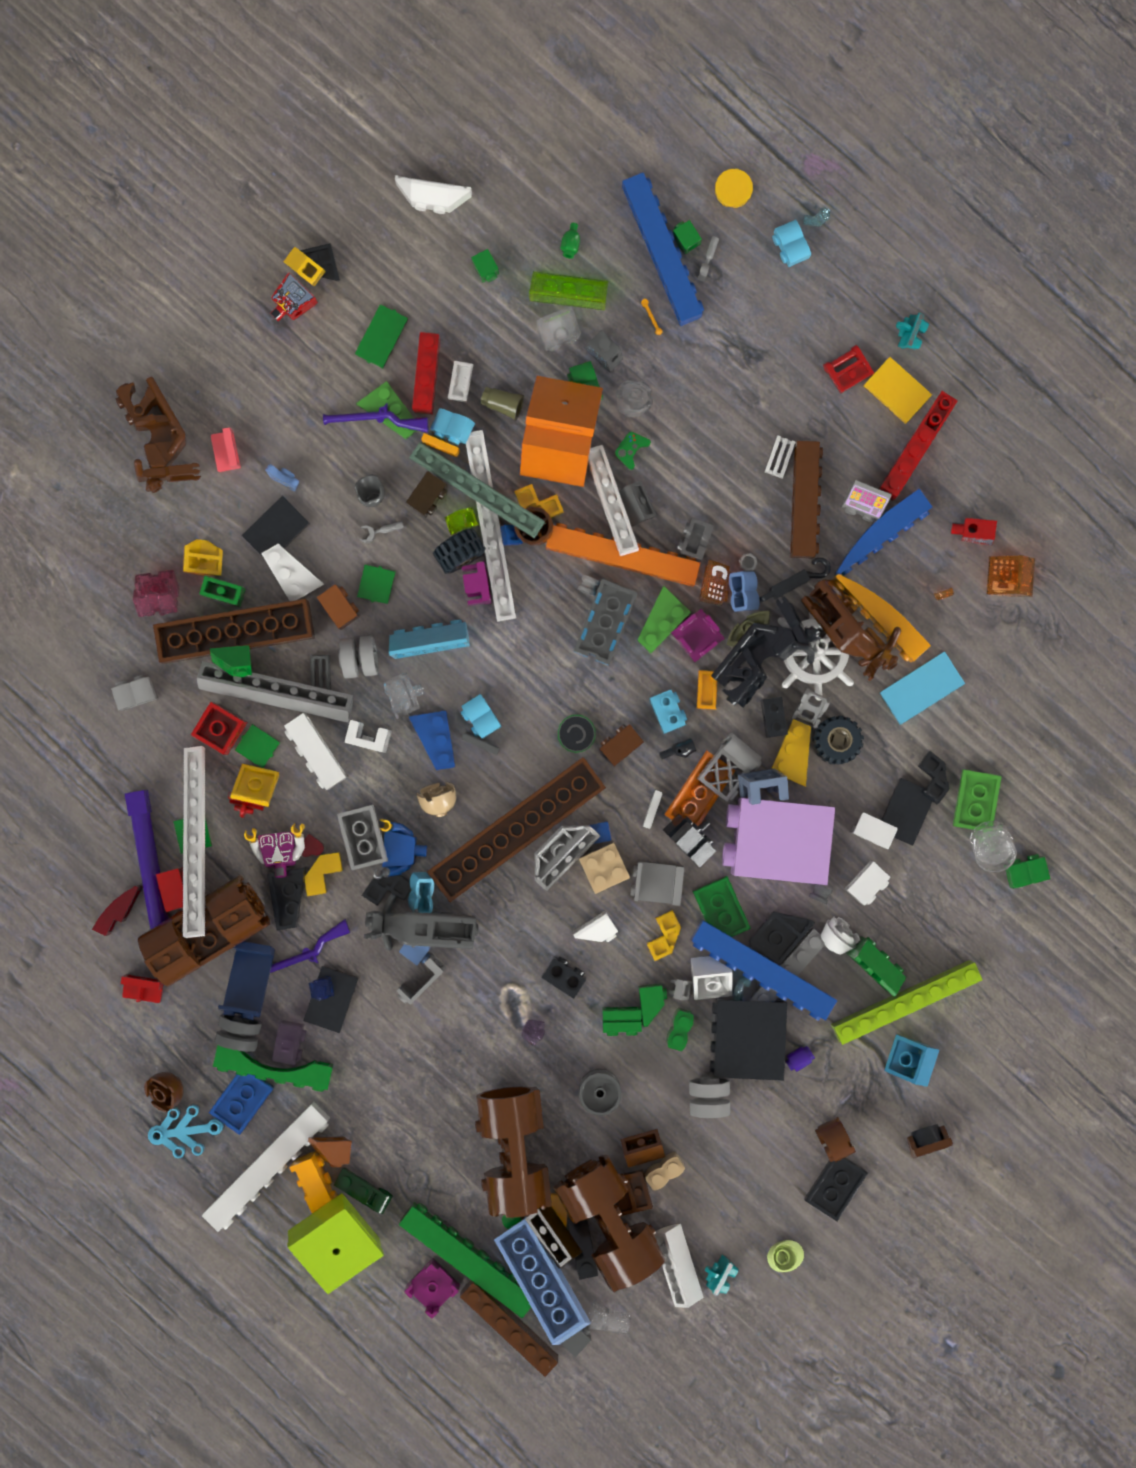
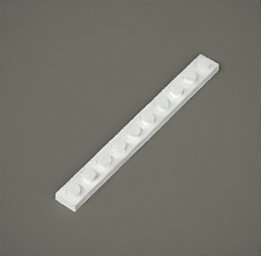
[466,430,516,622]
[183,746,205,938]

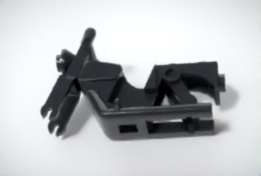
[711,596,821,708]

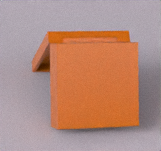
[520,376,603,487]

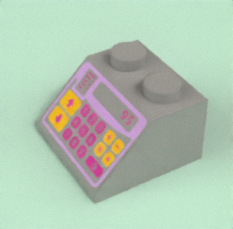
[841,480,892,522]

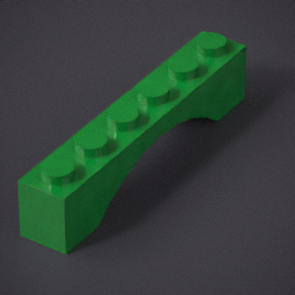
[213,1045,333,1092]

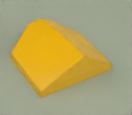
[183,539,223,576]

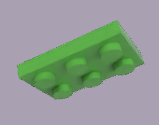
[953,769,1002,833]

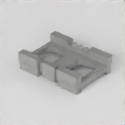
[792,688,831,728]

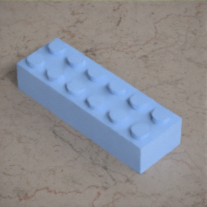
[494,1218,591,1345]

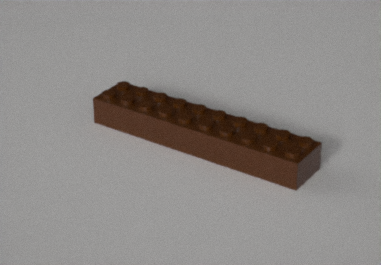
[427,757,606,902]

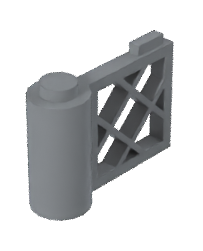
[697,733,762,802]

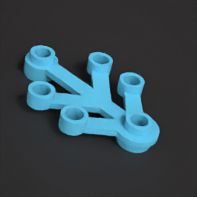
[148,1104,224,1158]

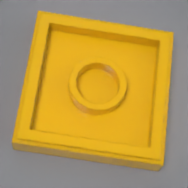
[231,764,279,807]

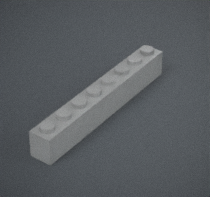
[197,661,353,722]

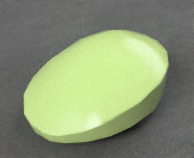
[767,1240,804,1272]

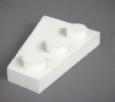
[261,544,324,601]

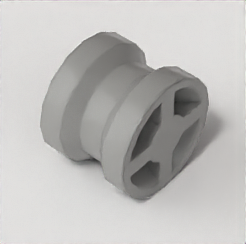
[578,575,601,596]

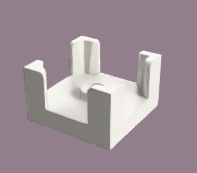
[344,720,392,753]

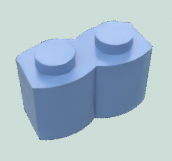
[729,571,760,612]

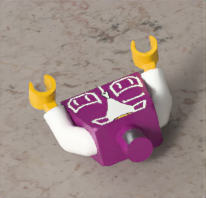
[244,823,305,878]

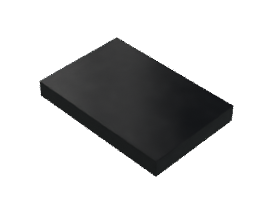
[241,495,310,558]
[881,778,933,846]
[303,966,359,1033]
[804,1158,868,1222]

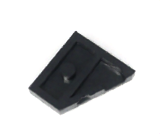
[300,243,340,281]

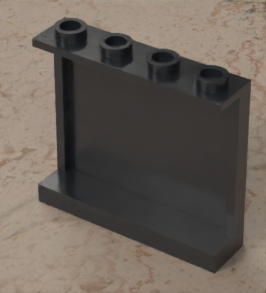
[710,998,787,1081]

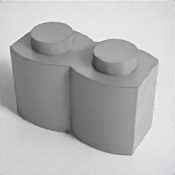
[111,675,158,711]

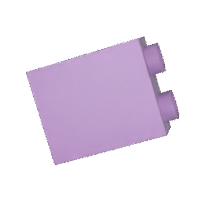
[722,797,835,885]

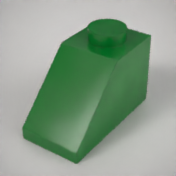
[210,645,252,677]
[638,983,667,1027]

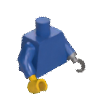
[373,819,427,880]

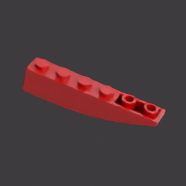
[878,391,958,501]

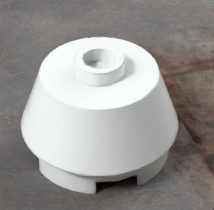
[821,917,860,955]

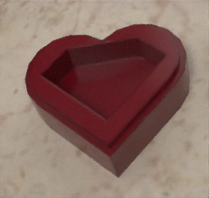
[301,833,324,857]

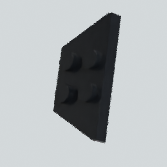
[749,911,815,965]

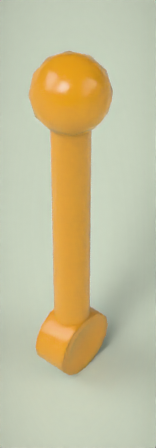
[641,299,663,335]

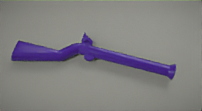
[323,403,429,433]
[270,919,350,973]

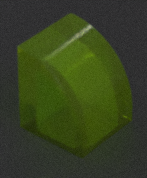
[444,507,479,535]

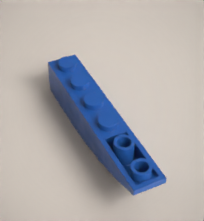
[834,489,932,576]

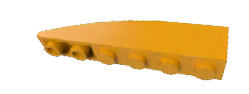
[833,574,931,662]

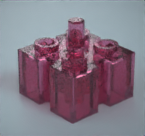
[133,570,179,617]

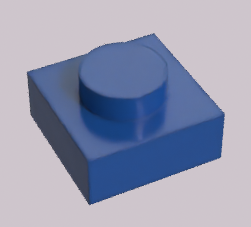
[500,525,523,545]
[590,821,611,844]

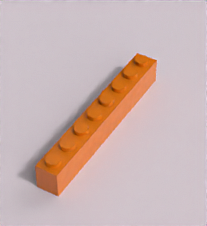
[546,523,700,587]

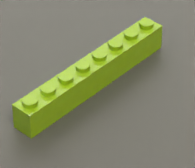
[831,960,983,1045]

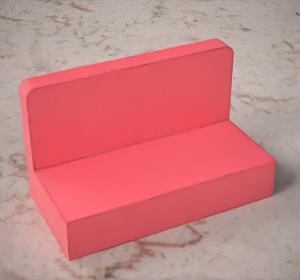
[211,427,241,472]

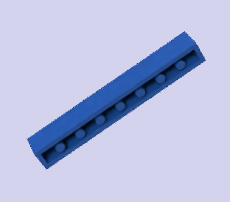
[622,172,704,327]
[690,920,837,1021]

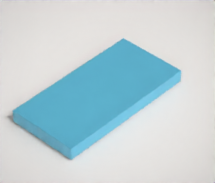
[879,651,965,725]

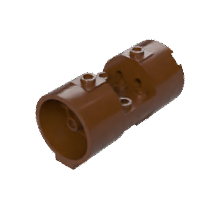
[138,875,270,986]
[475,1086,552,1218]
[553,1155,665,1293]

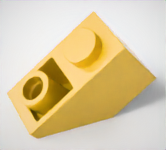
[283,247,326,286]

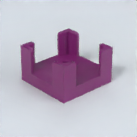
[404,1258,460,1319]

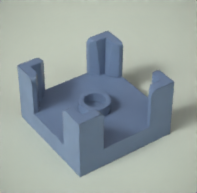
[738,768,789,805]

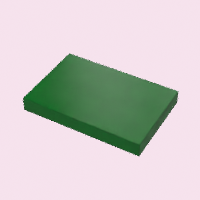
[692,876,751,937]

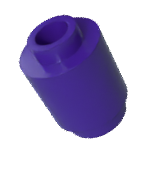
[785,1045,815,1072]

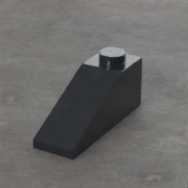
[567,1216,598,1280]

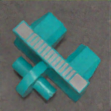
[896,313,929,350]
[704,1255,739,1296]

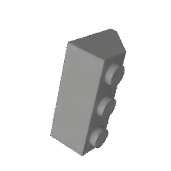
[337,805,388,870]

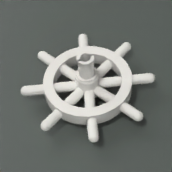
[778,612,854,701]

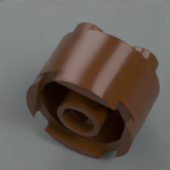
[815,1117,856,1162]

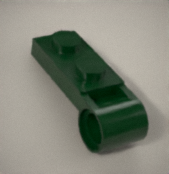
[334,1168,393,1214]

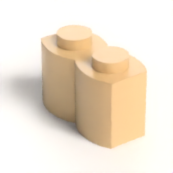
[644,1152,685,1190]

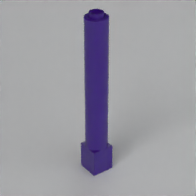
[124,790,168,929]

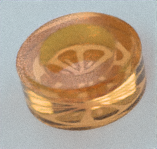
[934,587,954,600]

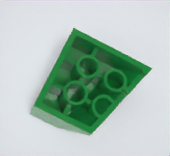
[845,936,906,997]

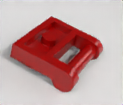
[823,345,874,394]

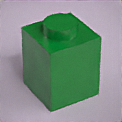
[673,220,702,255]
[471,249,499,283]

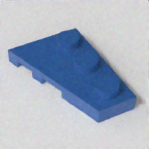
[409,711,456,770]

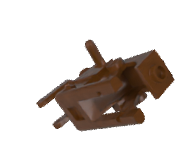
[115,376,201,493]
[801,579,901,681]

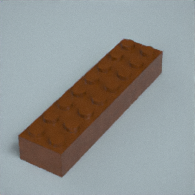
[153,599,315,664]

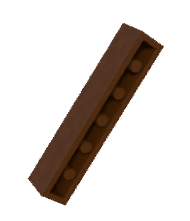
[790,441,823,559]
[460,1280,558,1377]

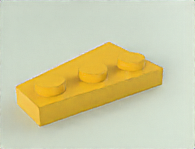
[771,719,811,787]

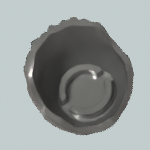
[354,474,385,507]

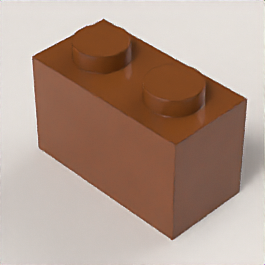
[317,584,359,630]

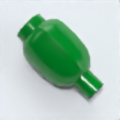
[560,222,580,259]

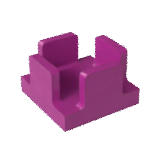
[462,562,492,606]
[671,609,725,663]

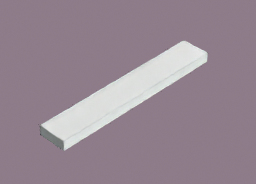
[588,445,639,556]

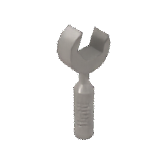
[697,236,719,282]
[360,521,404,543]

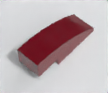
[92,885,143,936]

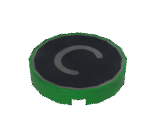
[558,715,596,753]

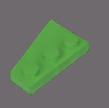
[356,381,417,440]
[637,586,691,654]

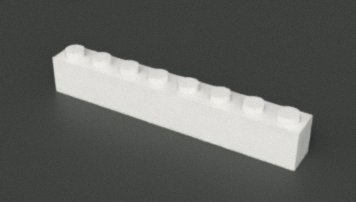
[202,1102,330,1232]

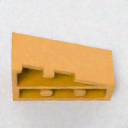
[289,1151,338,1213]

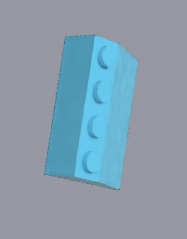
[389,620,470,659]

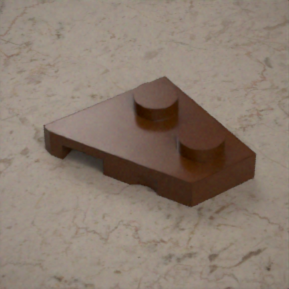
[618,1169,653,1216]

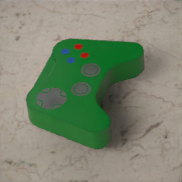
[615,432,651,470]

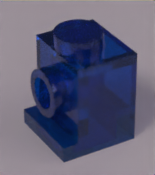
[308,976,334,1000]

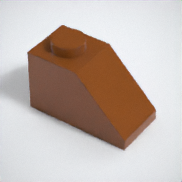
[308,1136,352,1167]

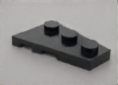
[267,867,306,931]

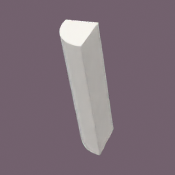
[655,1224,704,1308]

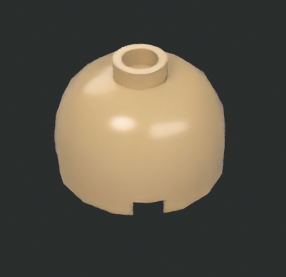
[417,782,456,817]

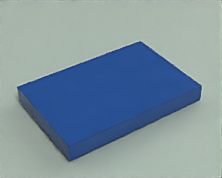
[209,1074,274,1135]

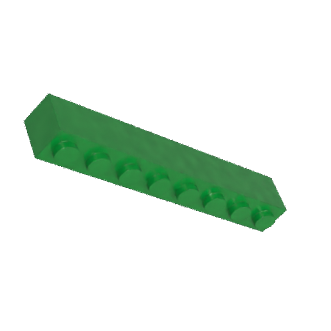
[399,1202,531,1319]

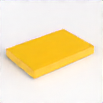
[864,357,932,424]

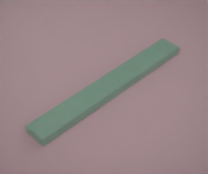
[409,442,545,538]

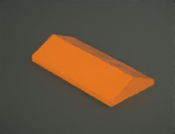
[664,750,736,826]

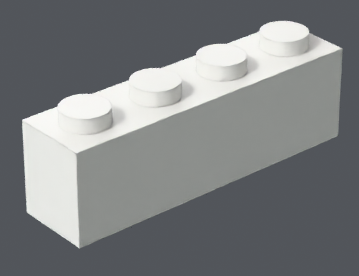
[284,713,348,790]

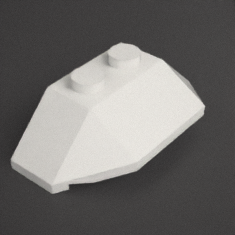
[395,175,472,214]

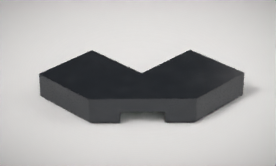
[918,751,950,805]
[361,874,411,906]

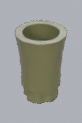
[481,387,524,421]

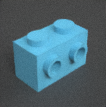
[649,690,687,734]

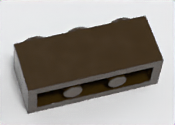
[525,1207,582,1269]

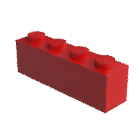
[412,332,441,415]

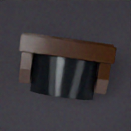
[906,1124,953,1159]

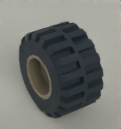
[433,528,486,574]
[812,716,864,765]

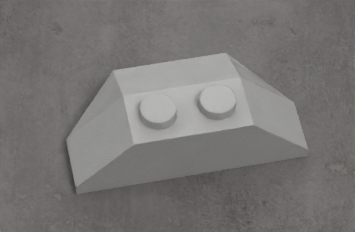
[534,825,600,891]

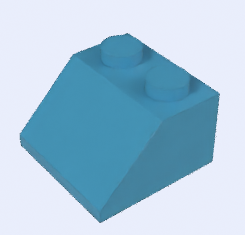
[884,1034,939,1087]

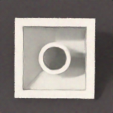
[573,911,618,942]
[691,956,732,1000]

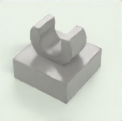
[668,979,692,1000]

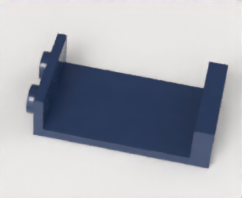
[218,942,275,1020]

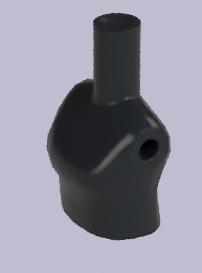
[659,738,696,760]

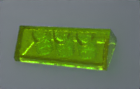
[529,271,609,311]

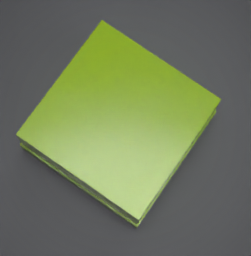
[287,1193,384,1294]

